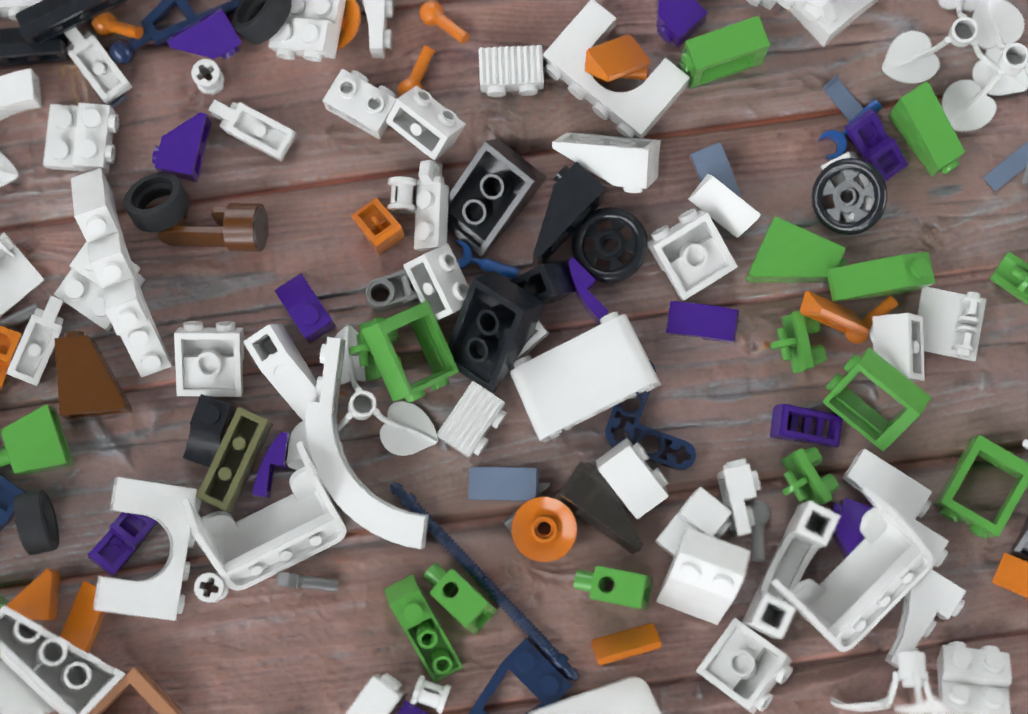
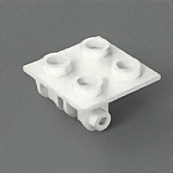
[0,233,44,317]
[917,287,986,362]

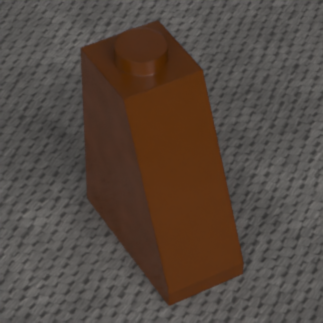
[55,331,132,419]

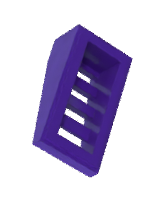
[770,403,842,448]

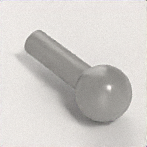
[747,500,771,562]

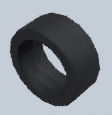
[232,0,292,44]
[123,172,190,233]
[13,490,59,555]

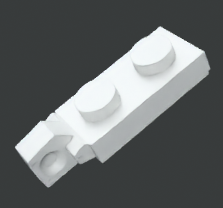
[64,27,132,105]
[208,99,297,162]
[414,160,449,252]
[6,296,64,386]

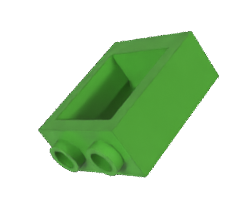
[678,15,770,89]
[361,300,459,403]
[822,347,932,452]
[934,435,1028,540]

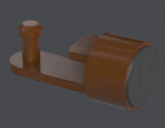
[158,203,269,252]

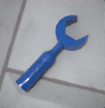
[818,99,882,161]
[455,240,520,279]

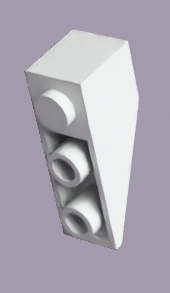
[243,324,320,421]

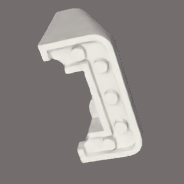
[510,311,661,443]

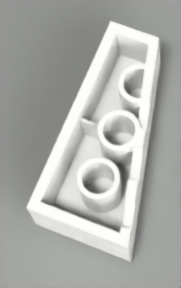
[0,605,125,714]

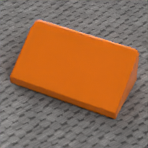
[584,34,651,82]
[799,291,869,335]
[60,581,106,653]
[591,623,662,666]

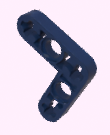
[605,360,696,471]

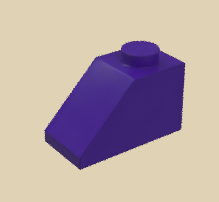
[656,0,708,48]
[166,7,242,60]
[152,112,212,182]
[274,273,336,344]
[831,498,873,559]

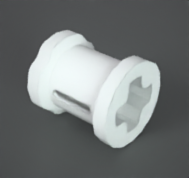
[191,59,225,95]
[387,176,417,214]
[194,573,229,603]
[410,675,451,714]

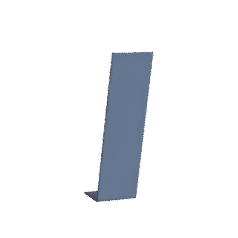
[823,74,864,121]
[983,142,1028,192]

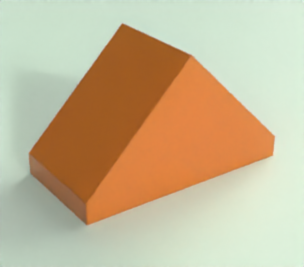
[351,198,405,256]
[6,568,60,620]

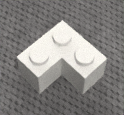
[654,487,732,557]

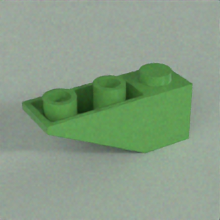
[384,574,463,683]

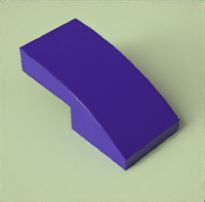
[844,109,908,181]
[568,257,609,325]
[666,301,739,342]
[252,432,291,498]
[88,512,157,578]

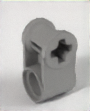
[366,269,420,312]

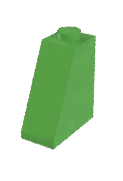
[888,81,965,177]
[745,216,847,283]

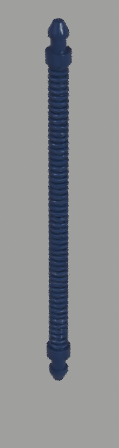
[390,482,579,681]

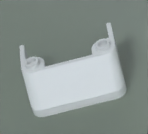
[182,441,347,590]
[771,486,934,652]
[527,676,661,714]

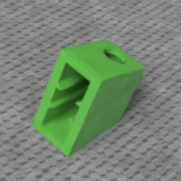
[0,405,74,475]
[423,562,498,635]
[574,565,653,611]

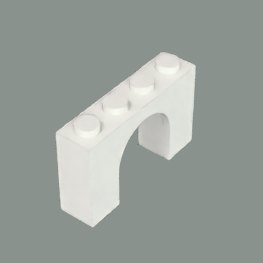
[543,0,690,139]
[93,477,201,621]
[742,501,840,639]

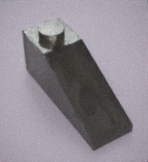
[553,461,644,555]

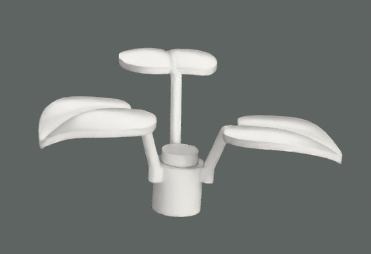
[882,0,1028,96]
[941,0,1028,132]
[286,325,438,470]
[830,651,955,714]

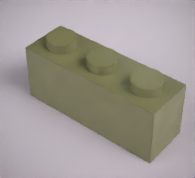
[196,407,273,513]

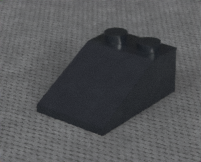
[447,138,547,257]
[533,161,605,268]
[448,271,545,393]

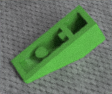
[826,252,935,302]

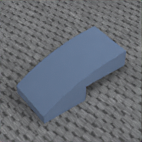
[690,142,742,199]
[468,467,539,501]

